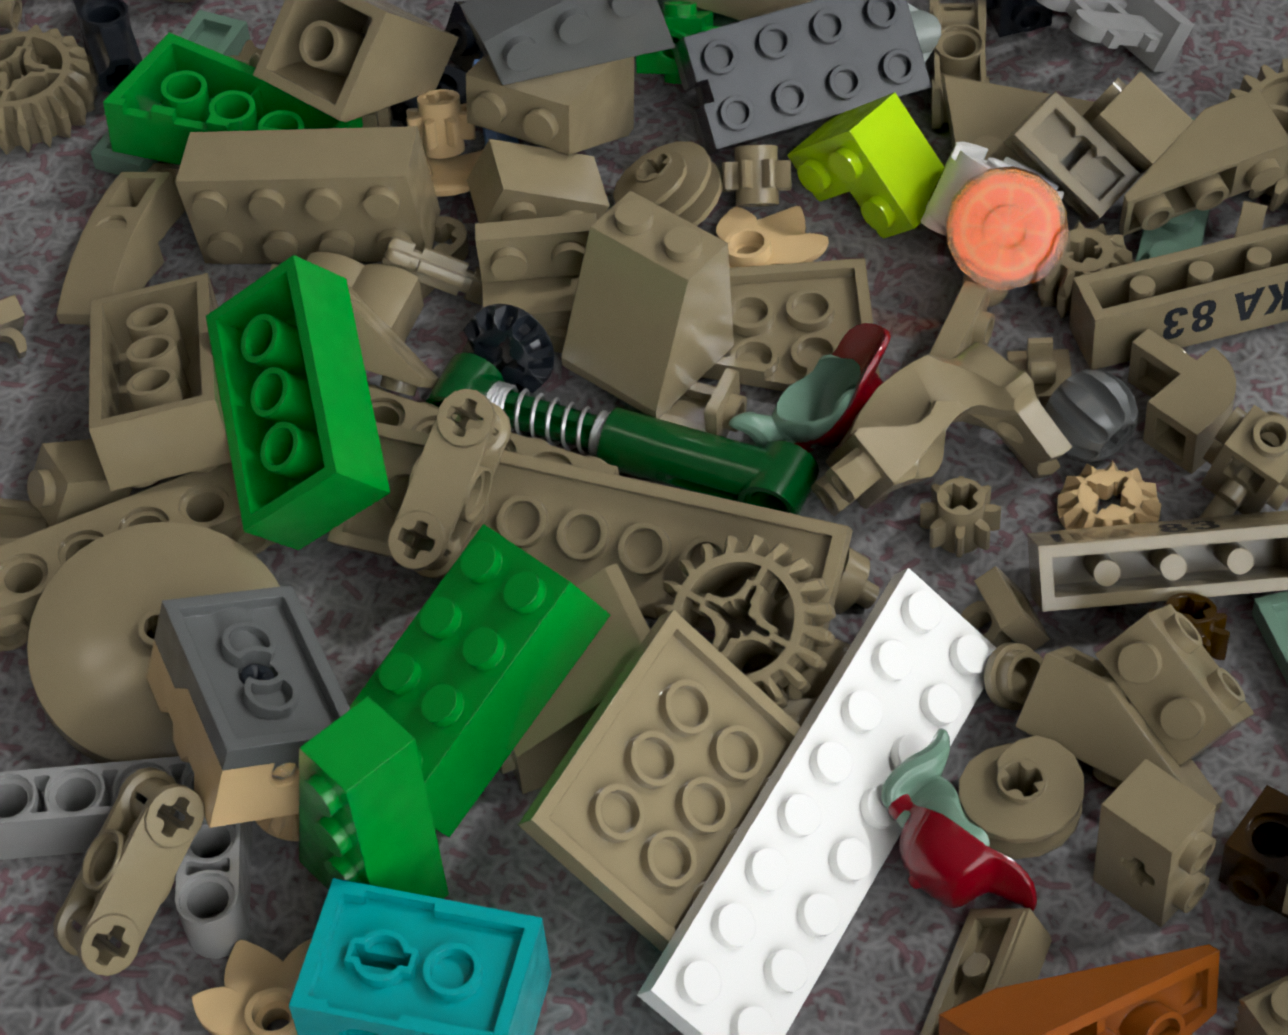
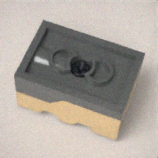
[146,585,350,828]

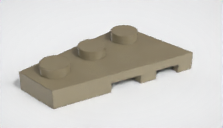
[941,75,1094,166]

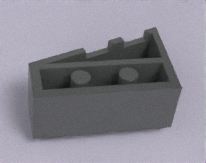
[460,0,675,85]

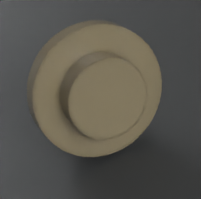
[984,642,1043,710]

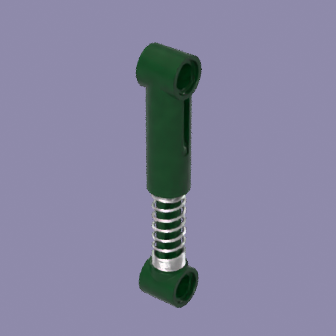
[425,352,819,515]

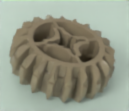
[0,25,98,155]
[654,535,836,709]

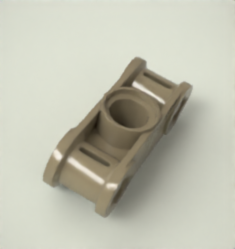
[929,0,990,129]
[388,389,511,579]
[53,767,204,976]

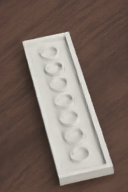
[637,568,996,1035]

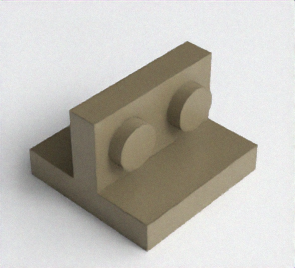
[475,213,597,330]

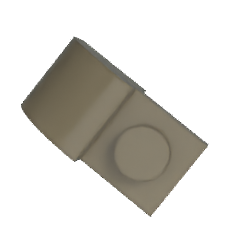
[1128,329,1236,474]

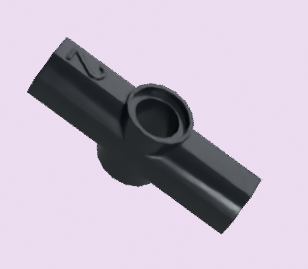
[71,0,142,94]

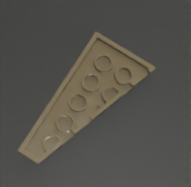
[510,258,880,391]

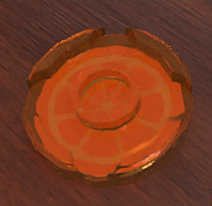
[945,166,1069,290]

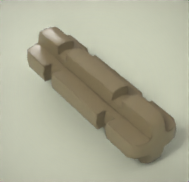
[382,236,483,306]

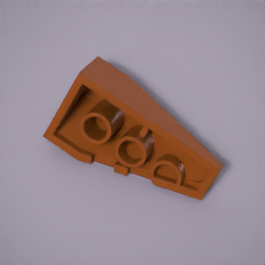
[939,944,1220,1035]

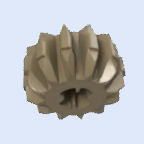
[1030,220,1134,319]

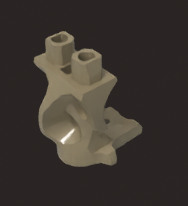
[811,342,1072,517]

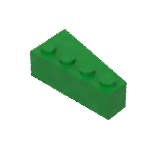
[103,32,363,165]
[299,696,449,899]

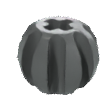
[1045,369,1139,463]

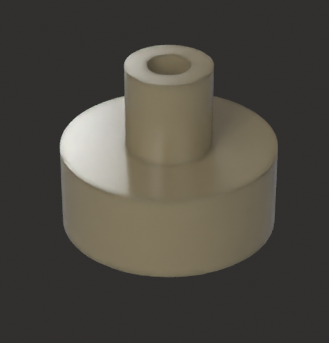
[834,547,880,614]

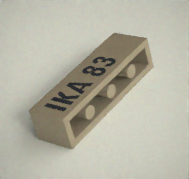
[1069,224,1288,370]
[1027,510,1288,612]

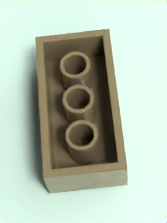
[175,126,441,264]
[89,273,231,491]

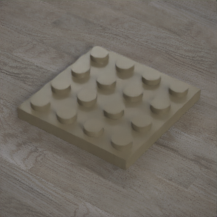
[518,610,801,953]

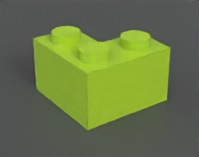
[787,92,944,239]

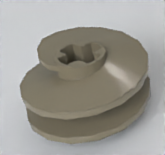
[613,141,723,226]
[958,735,1084,859]

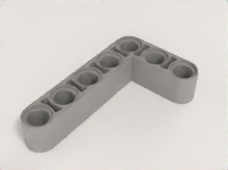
[0,756,252,959]

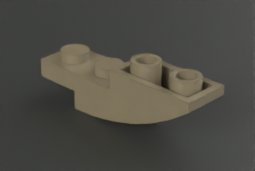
[56,163,186,327]

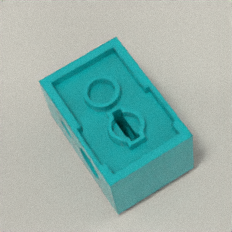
[289,878,552,1035]

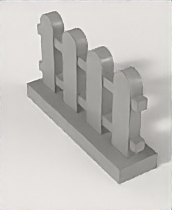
[1036,0,1195,72]

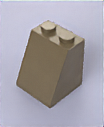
[253,0,459,122]
[466,56,634,155]
[561,191,734,419]
[499,563,650,794]

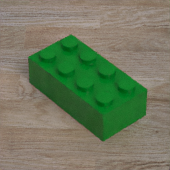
[206,255,390,551]
[350,524,611,838]

